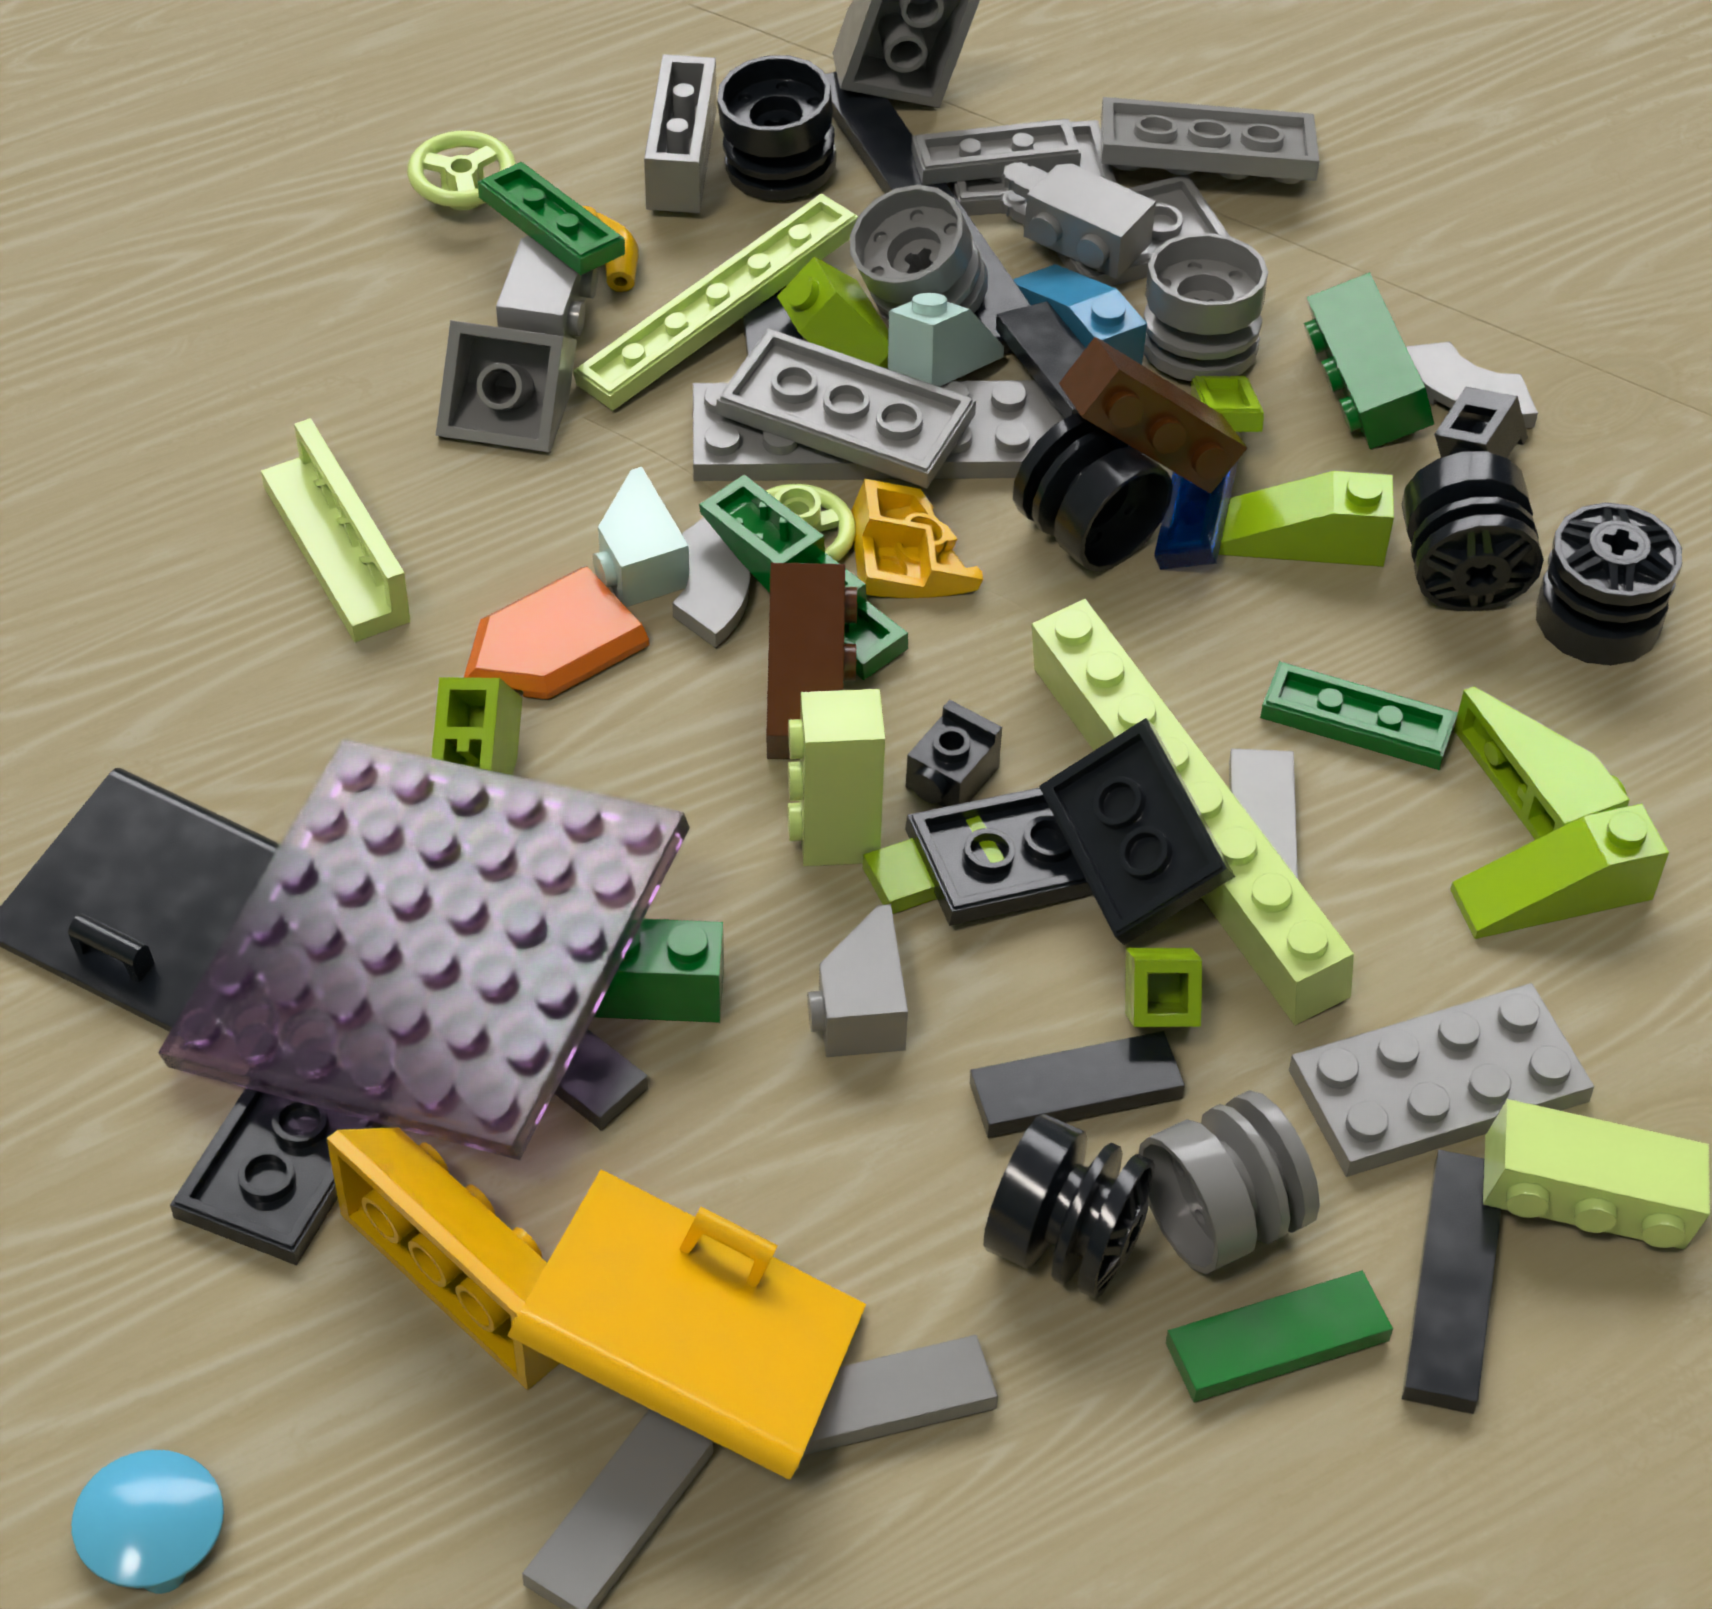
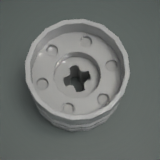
[850,185,988,326]
[1143,233,1268,381]
[1139,1090,1320,1274]

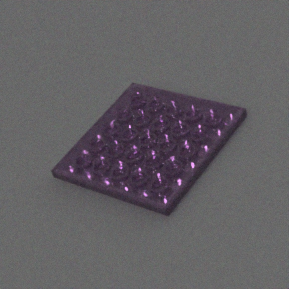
[158,739,690,1160]

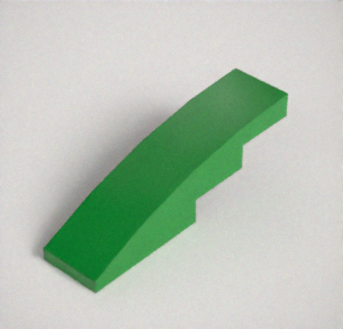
[699,474,908,680]

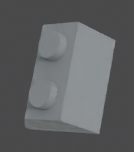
[435,320,577,452]

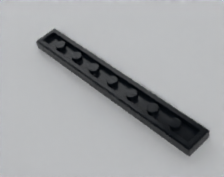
[825,71,1030,354]

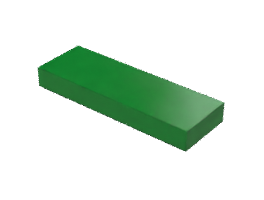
[478,162,625,275]
[1260,661,1458,770]
[1165,1270,1393,1403]

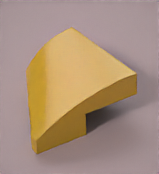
[851,479,983,598]

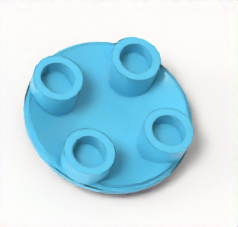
[71,1450,224,1594]

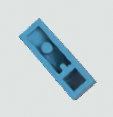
[1013,264,1147,365]

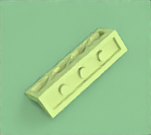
[261,418,411,643]

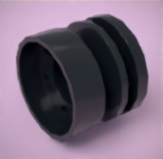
[717,55,837,200]
[1012,413,1173,572]
[1401,451,1544,611]
[1536,502,1682,666]
[983,1114,1155,1299]

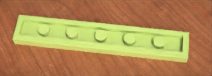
[573,193,858,411]

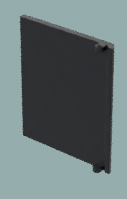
[0,768,344,1051]

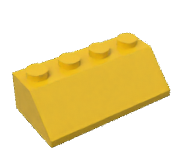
[327,1127,560,1390]

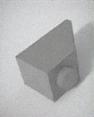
[807,904,908,1057]

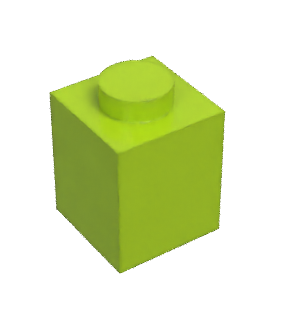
[1125,948,1202,1027]

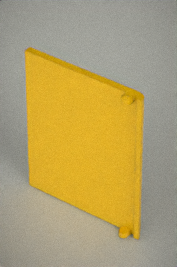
[507,1169,866,1480]

